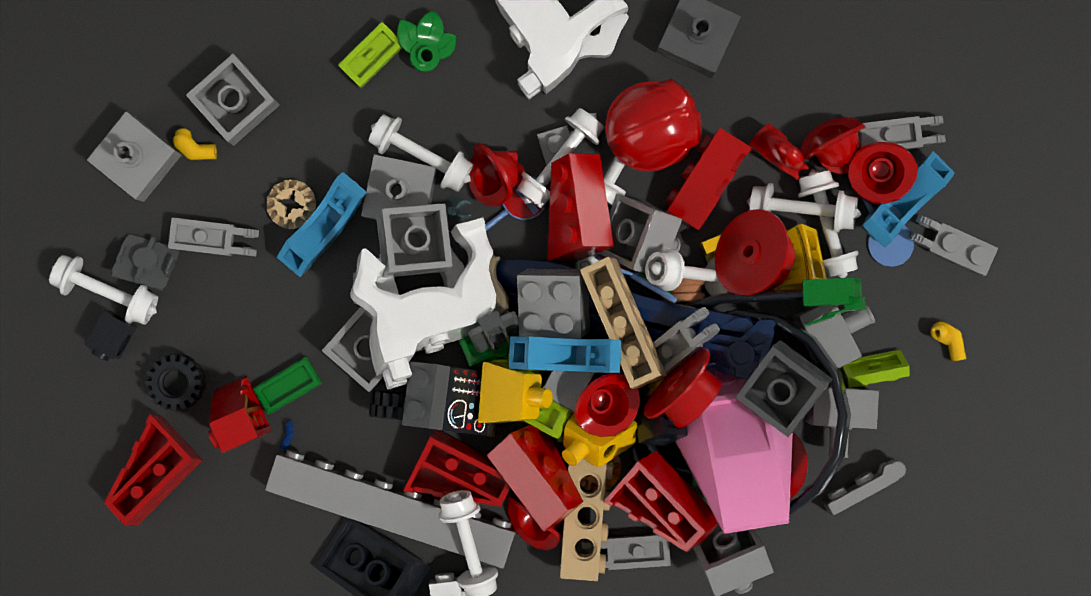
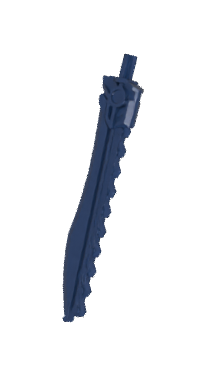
[463,259,802,381]

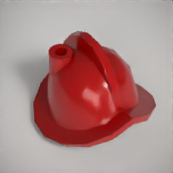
[801,117,866,174]
[848,142,918,204]
[469,143,525,207]
[574,373,640,437]
[508,496,563,550]

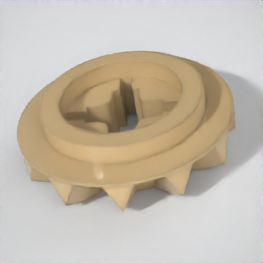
[266,180,316,229]

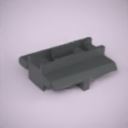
[111,234,180,290]
[467,310,519,354]

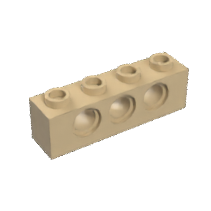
[580,256,667,389]
[560,459,613,581]

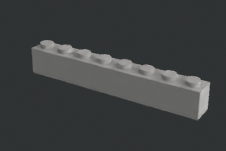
[265,449,515,568]

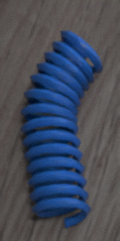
[279,421,295,451]

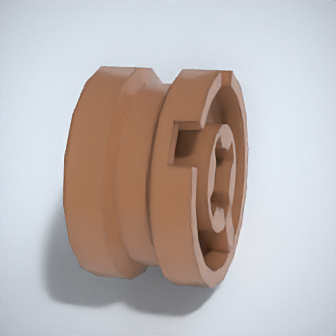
[662,278,705,302]

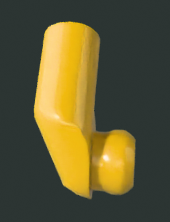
[173,128,217,160]
[930,322,967,361]

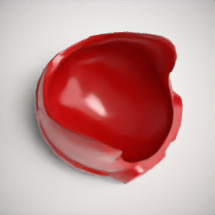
[605,78,702,171]

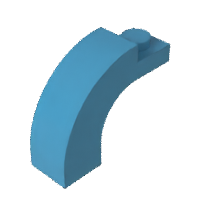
[862,151,955,248]
[276,172,367,277]
[509,337,621,373]

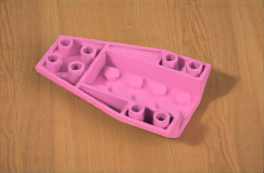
[675,368,793,534]

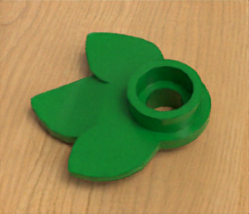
[397,11,456,72]

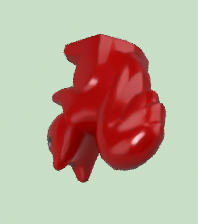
[749,123,809,180]

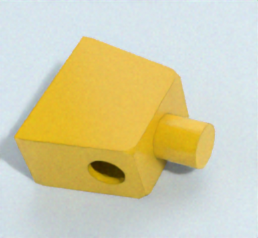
[478,362,553,423]
[562,414,637,467]

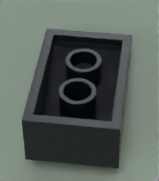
[314,517,431,596]

